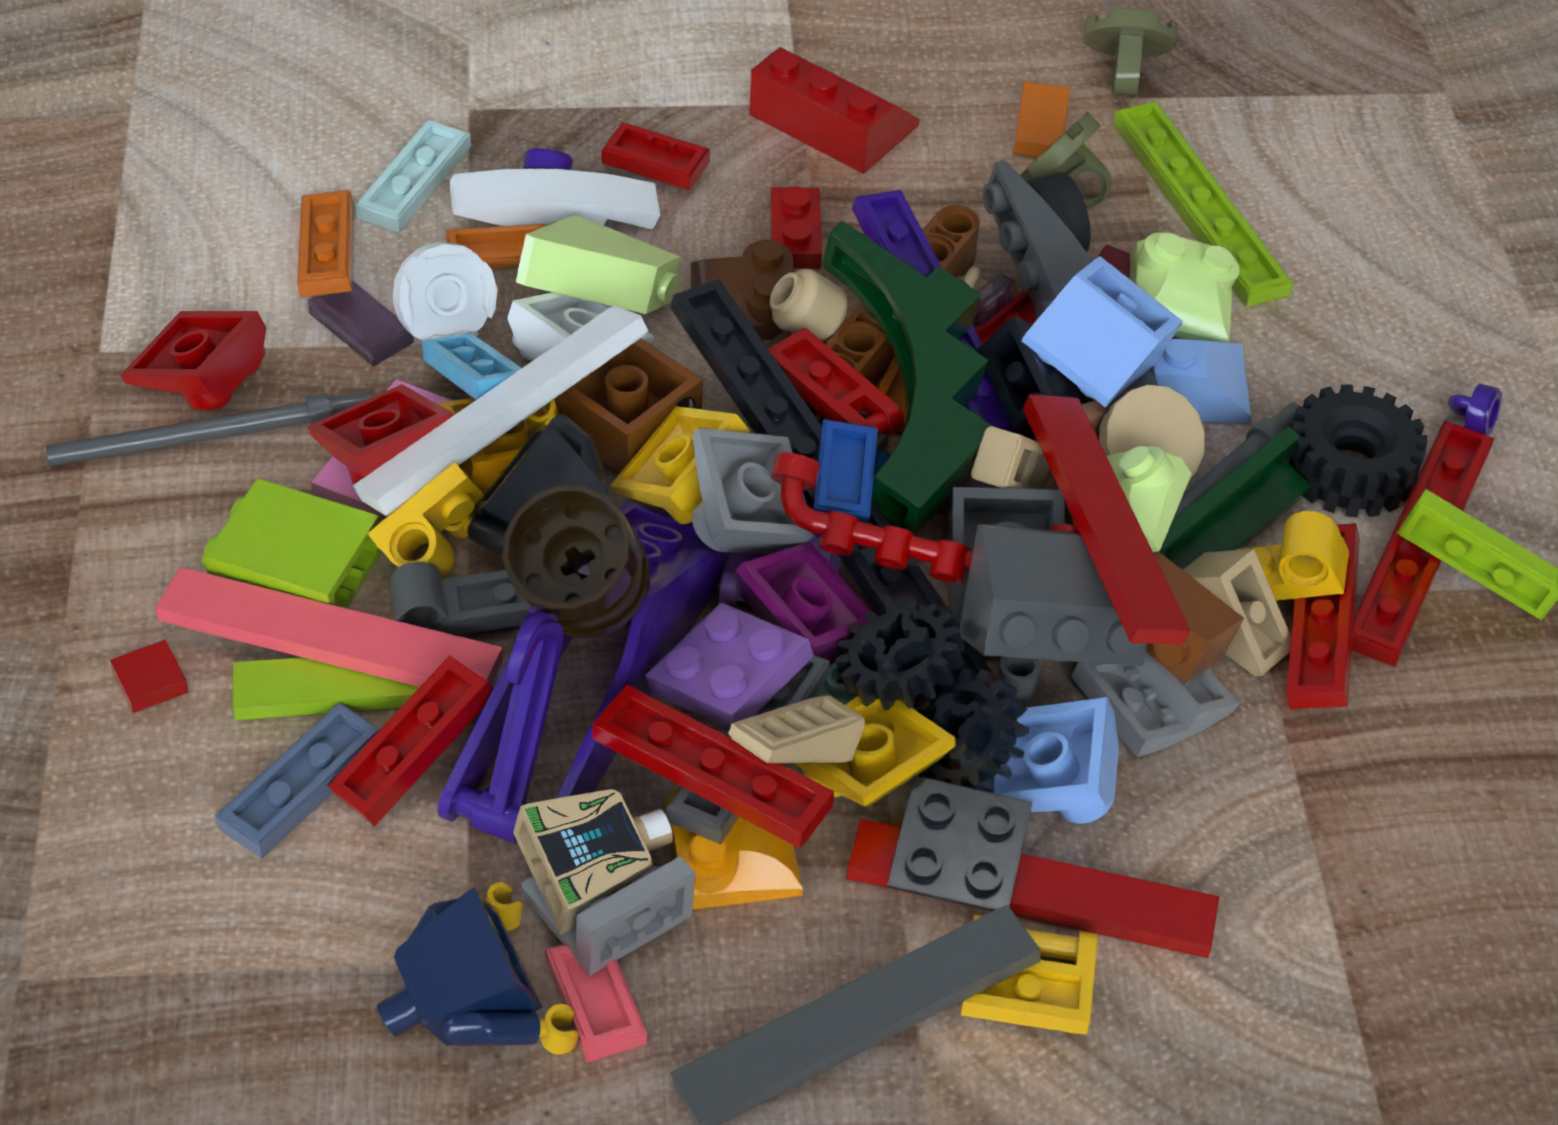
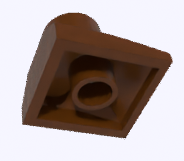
[691,240,794,340]

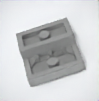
[1071,652,1239,757]

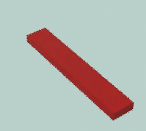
[1023,394,1191,645]
[1352,420,1495,667]
[846,819,1220,958]

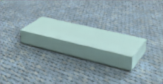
[355,120,471,233]

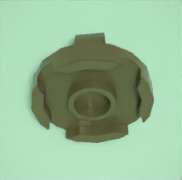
[1083,8,1177,96]
[1020,112,1112,208]

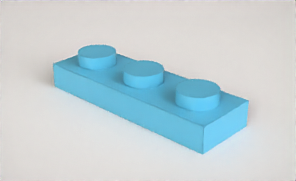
[422,333,522,400]

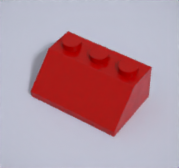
[749,47,919,174]

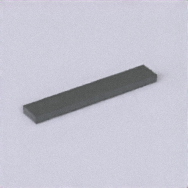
[670,904,1040,1125]

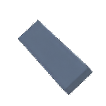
[215,702,380,858]

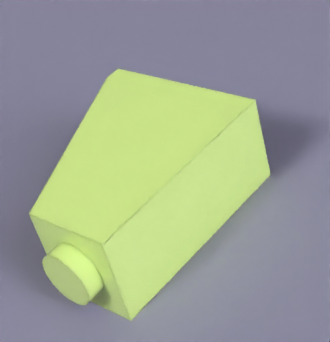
[516,214,680,314]

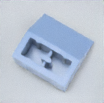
[1021,256,1183,407]

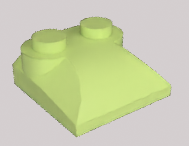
[1130,232,1239,342]
[1070,446,1192,552]

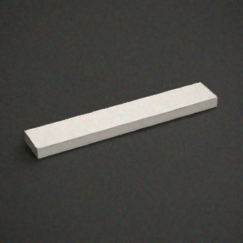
[353,305,648,515]

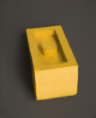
[367,462,484,579]
[1236,511,1349,601]

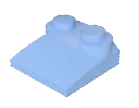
[992,697,1119,824]

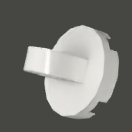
[392,242,498,340]

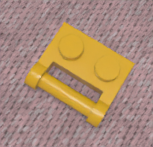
[961,915,1098,1035]

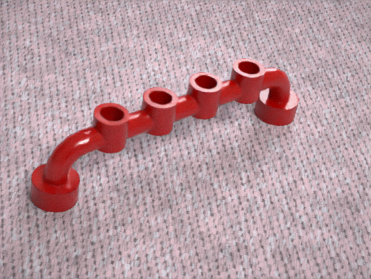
[771,452,1079,584]

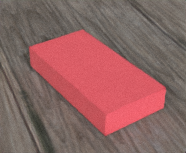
[546,944,647,1063]

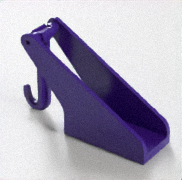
[437,501,727,844]

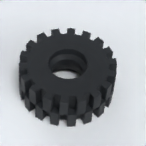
[1285,384,1428,517]

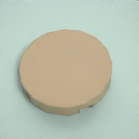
[1099,385,1205,478]

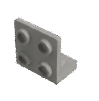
[521,856,695,976]

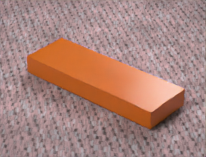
[297,190,354,298]

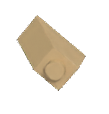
[1183,549,1291,676]

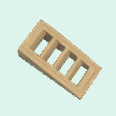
[971,426,1060,490]
[728,696,865,763]

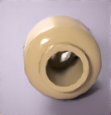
[770,269,848,343]

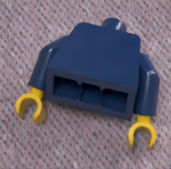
[377,882,580,1055]

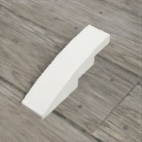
[450,169,660,230]

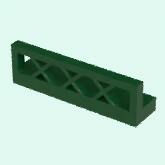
[1159,426,1311,570]

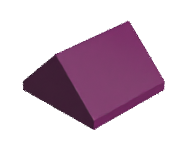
[736,542,871,665]

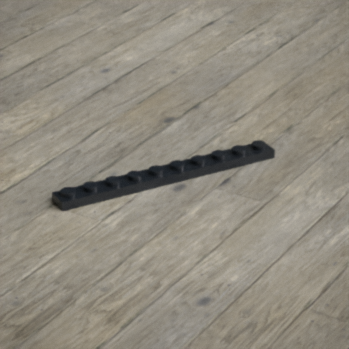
[670,279,993,705]

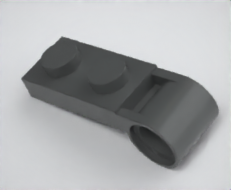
[390,562,530,635]

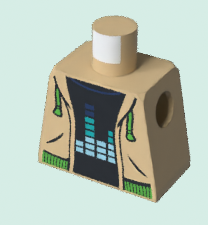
[513,789,673,934]

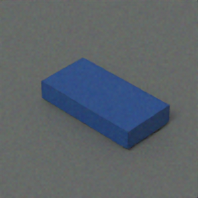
[812,419,878,523]

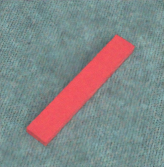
[155,567,503,687]

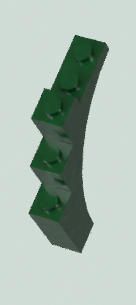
[822,221,993,535]

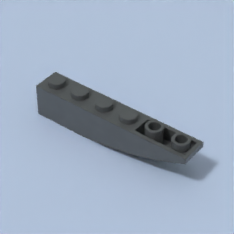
[983,160,1159,402]

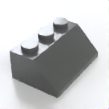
[959,524,1147,666]

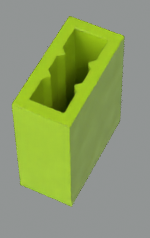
[202,478,383,609]

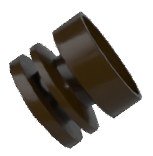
[502,485,651,638]

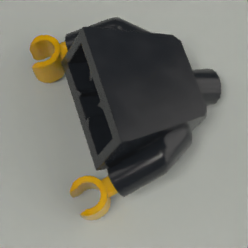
[445,399,609,554]

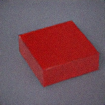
[110,639,189,713]

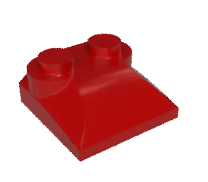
[121,311,266,411]
[308,384,453,485]

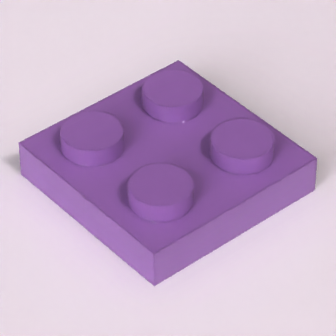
[645,603,813,729]

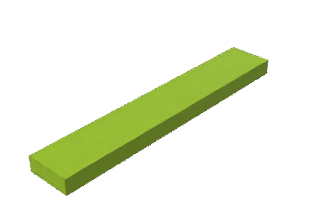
[1113,101,1293,307]

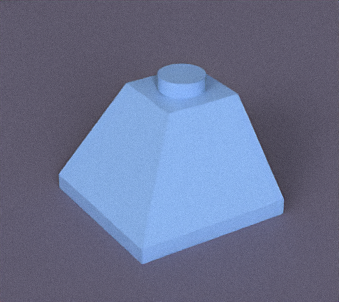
[1151,339,1251,424]

